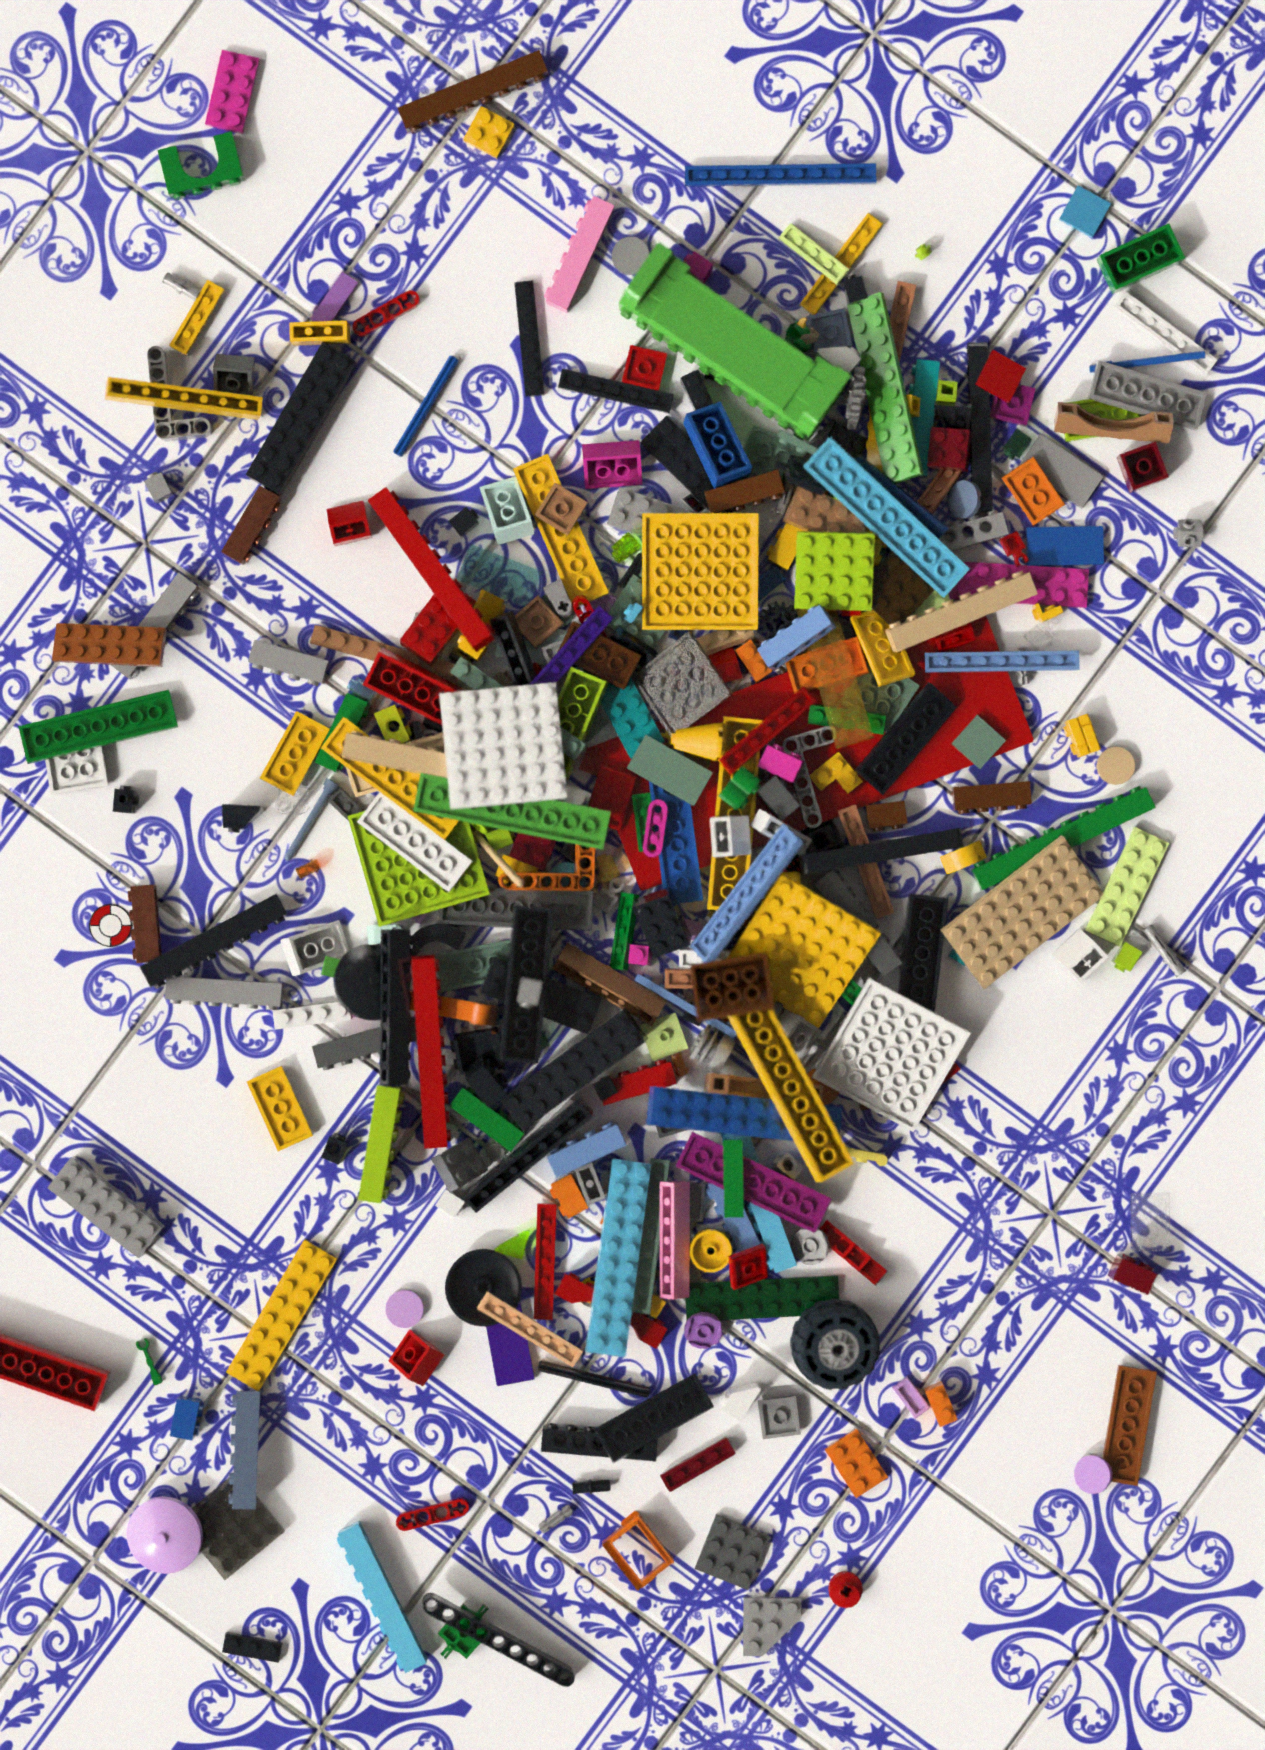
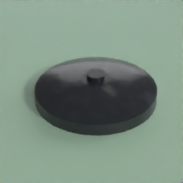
[333,944,381,1021]
[445,1249,522,1327]

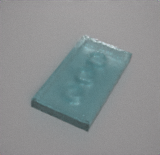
[457,544,542,606]

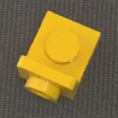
[1032,603,1063,624]

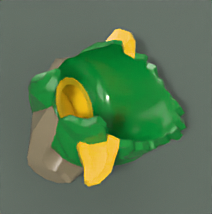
[784,317,819,354]

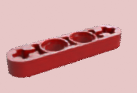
[352,290,420,337]
[396,1498,469,1531]

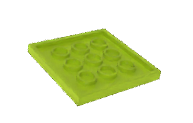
[794,531,875,611]

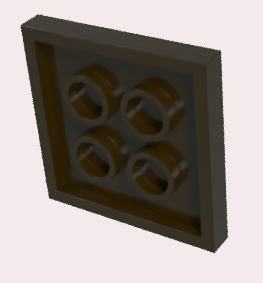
[872,551,935,625]

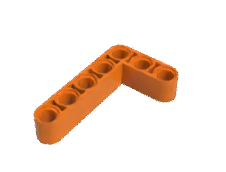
[498,844,595,891]
[410,990,499,1026]

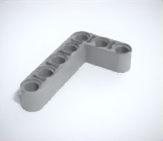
[147,346,213,442]
[782,726,837,829]

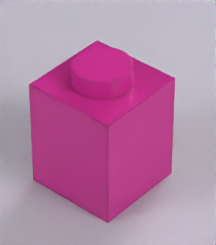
[628,944,653,966]

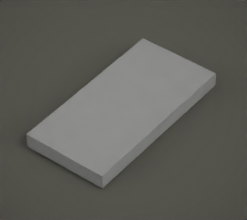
[1018,434,1104,509]

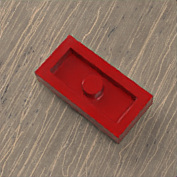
[934,622,975,653]

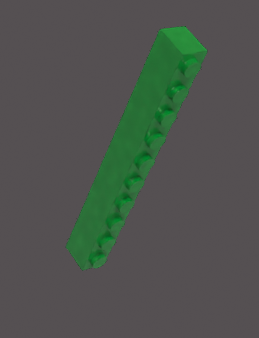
[971,785,1156,891]

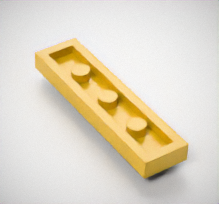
[169,279,225,356]

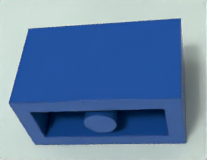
[170,1396,204,1441]

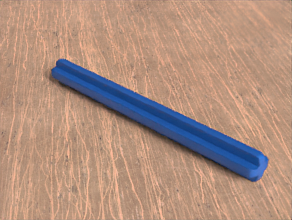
[393,355,459,457]

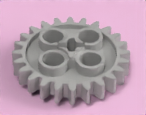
[845,366,866,430]

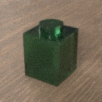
[1002,428,1032,460]

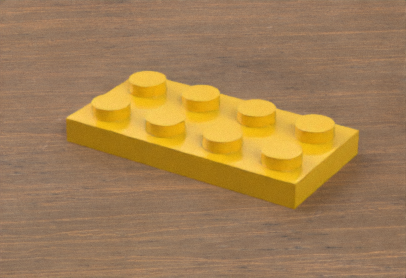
[850,610,915,687]
[260,711,330,797]
[247,1066,313,1151]

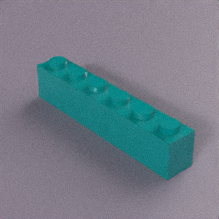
[909,359,940,478]

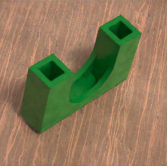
[157,131,245,200]

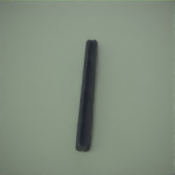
[538,1361,650,1398]

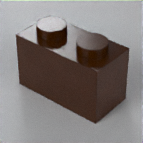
[865,800,908,832]

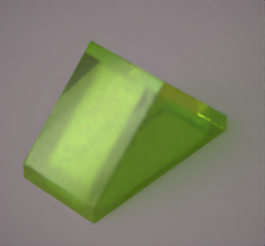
[494,1229,530,1260]

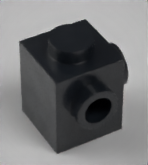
[112,785,139,814]

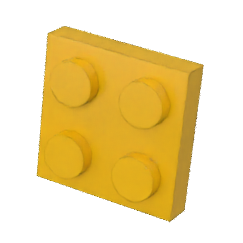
[463,106,515,159]

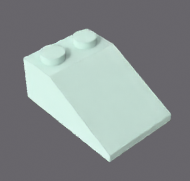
[480,476,534,545]

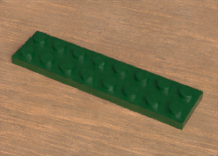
[685,1275,839,1322]

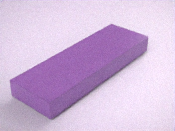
[310,272,359,322]

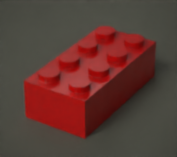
[400,590,476,667]

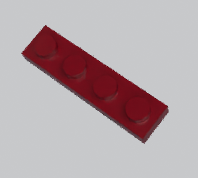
[660,1436,736,1493]

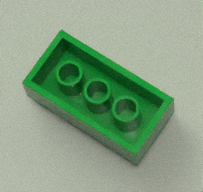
[1096,223,1185,294]

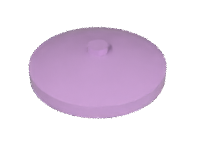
[127,1496,203,1574]

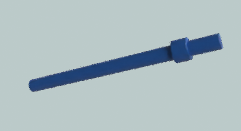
[1089,351,1205,373]

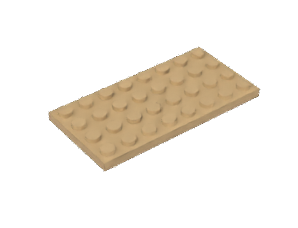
[941,835,1104,989]

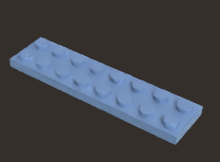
[690,824,803,963]

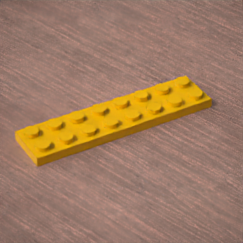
[513,454,609,607]
[321,717,459,840]
[226,1239,338,1391]

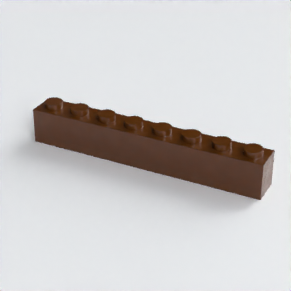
[397,50,548,134]

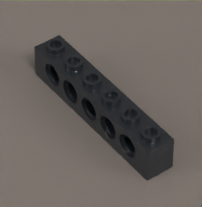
[541,1423,658,1462]

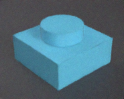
[623,603,643,623]

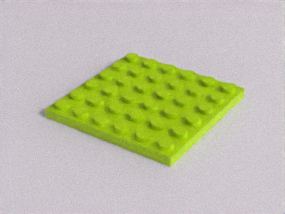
[347,811,490,927]

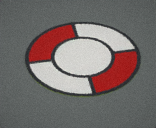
[89,904,132,947]

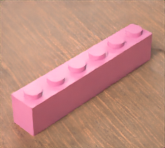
[544,196,615,313]
[660,1180,690,1299]

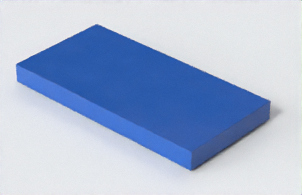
[1026,526,1104,566]

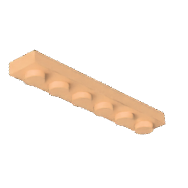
[477,1291,583,1368]

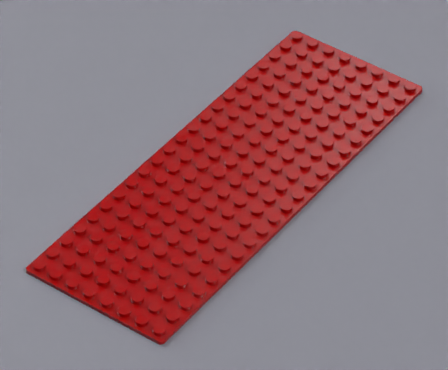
[587,616,1033,891]

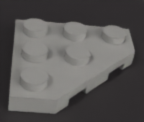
[743,1597,801,1656]

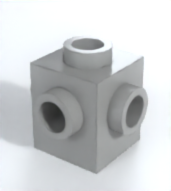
[1173,519,1203,547]

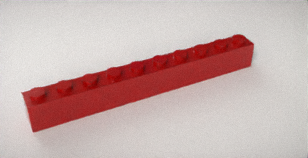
[368,487,495,653]
[411,955,451,1149]

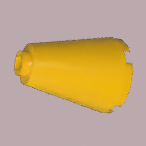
[671,723,723,761]

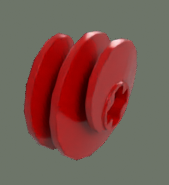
[828,1571,863,1608]

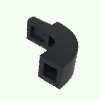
[410,924,467,966]

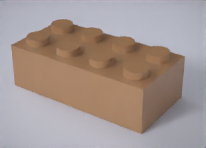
[782,486,867,533]

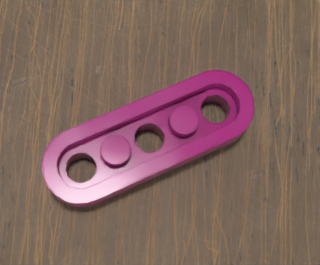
[643,800,668,857]

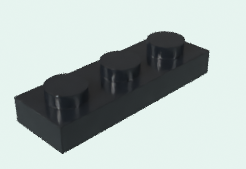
[222,1632,283,1663]

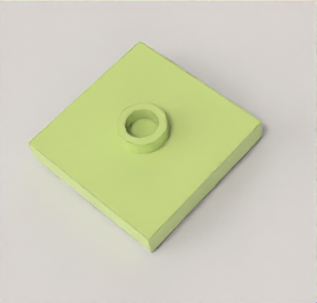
[639,1012,688,1061]

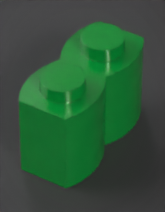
[718,766,761,811]

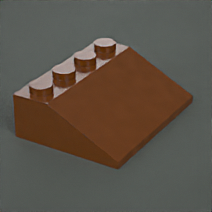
[690,952,775,1022]

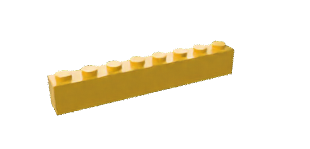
[105,377,263,420]

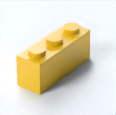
[289,321,351,346]

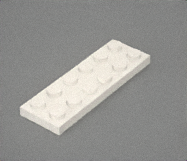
[357,792,473,892]

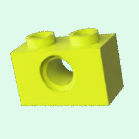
[374,705,412,744]

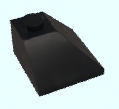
[222,804,265,833]

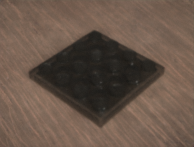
[631,631,733,737]
[191,1478,285,1580]

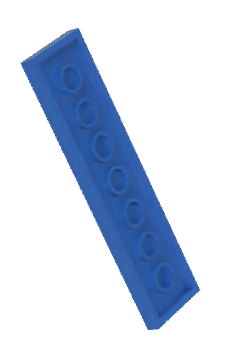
[649,749,703,904]

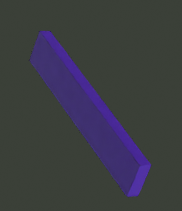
[529,605,614,685]

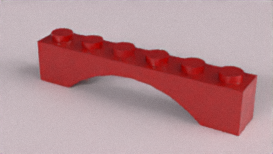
[554,1272,667,1349]

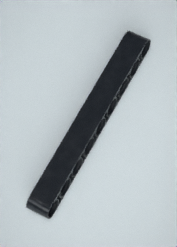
[967,342,993,512]
[798,828,964,875]
[422,1593,575,1687]

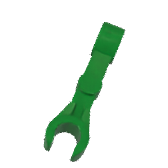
[136,1338,163,1385]

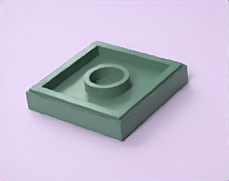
[951,715,1006,769]

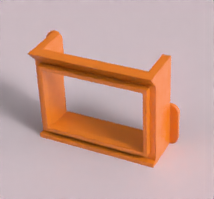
[602,1511,674,1591]

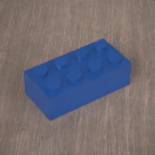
[683,401,752,489]

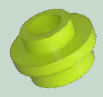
[914,243,933,261]

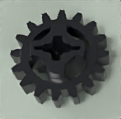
[758,601,797,640]

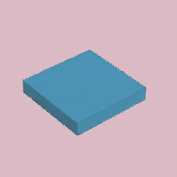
[1059,185,1111,238]

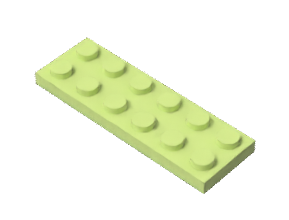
[1085,827,1169,947]

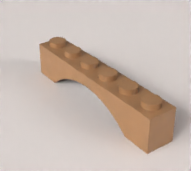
[1054,402,1173,443]
[704,1073,823,1102]

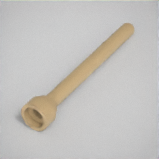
[471,826,524,887]

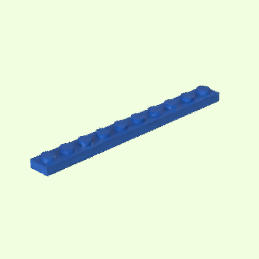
[685,163,876,187]

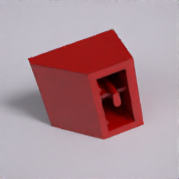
[326,500,372,547]

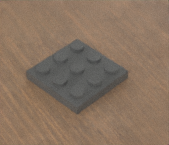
[695,1514,770,1590]

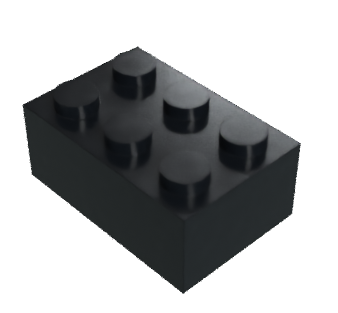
[632,887,692,958]

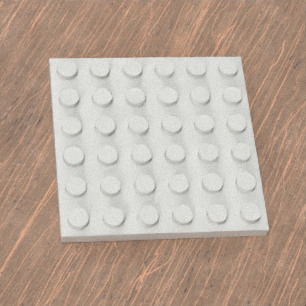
[440,683,567,810]
[812,977,971,1132]

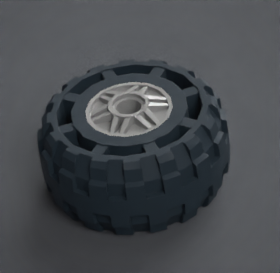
[790,1299,881,1390]

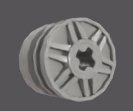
[689,1024,736,1074]

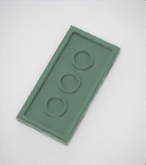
[627,735,712,806]

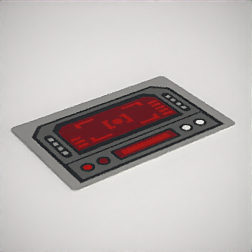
[682,494,706,513]

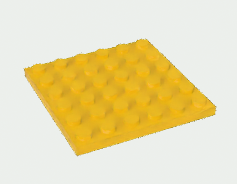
[642,513,758,630]
[726,873,881,1028]

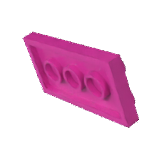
[205,50,260,134]

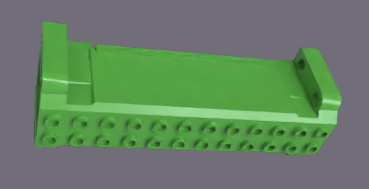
[619,242,851,441]

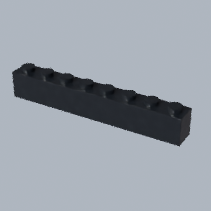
[139,894,287,989]
[379,929,412,1085]
[464,1096,593,1213]

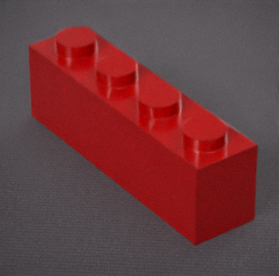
[599,1059,677,1106]

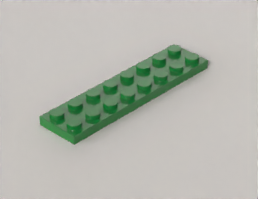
[18,690,178,764]

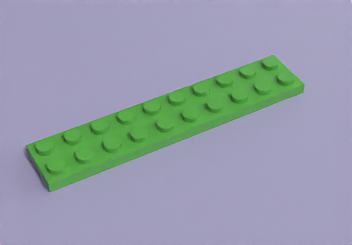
[847,292,923,484]
[413,773,611,850]

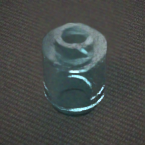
[347,677,376,703]

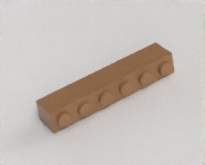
[552,943,667,1026]

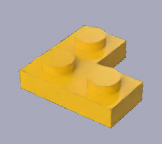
[809,752,863,794]

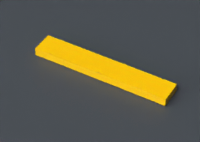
[799,213,883,315]

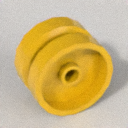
[690,1228,732,1272]

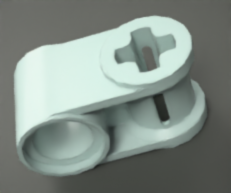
[367,924,404,945]

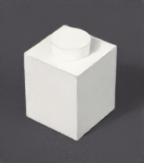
[435,1188,467,1218]

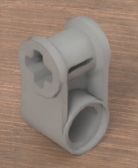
[543,579,573,618]

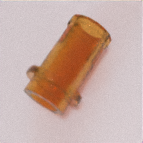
[295,859,321,879]
[670,1052,689,1077]

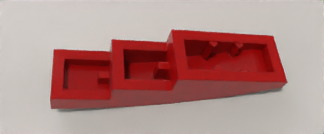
[819,1220,888,1286]

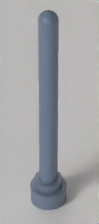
[284,778,340,861]

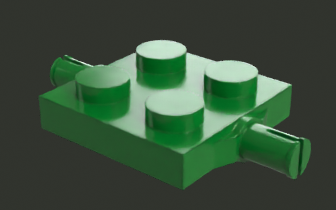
[438,1603,489,1659]

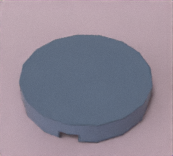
[947,480,981,519]

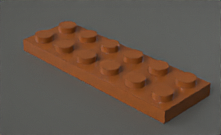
[52,623,167,667]
[1102,1365,1157,1486]

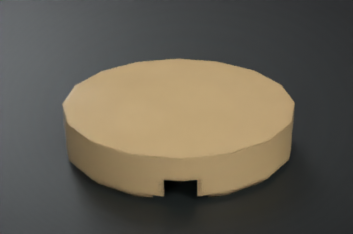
[1096,747,1135,785]

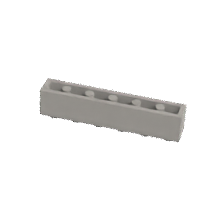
[111,572,199,680]
[165,977,284,1010]

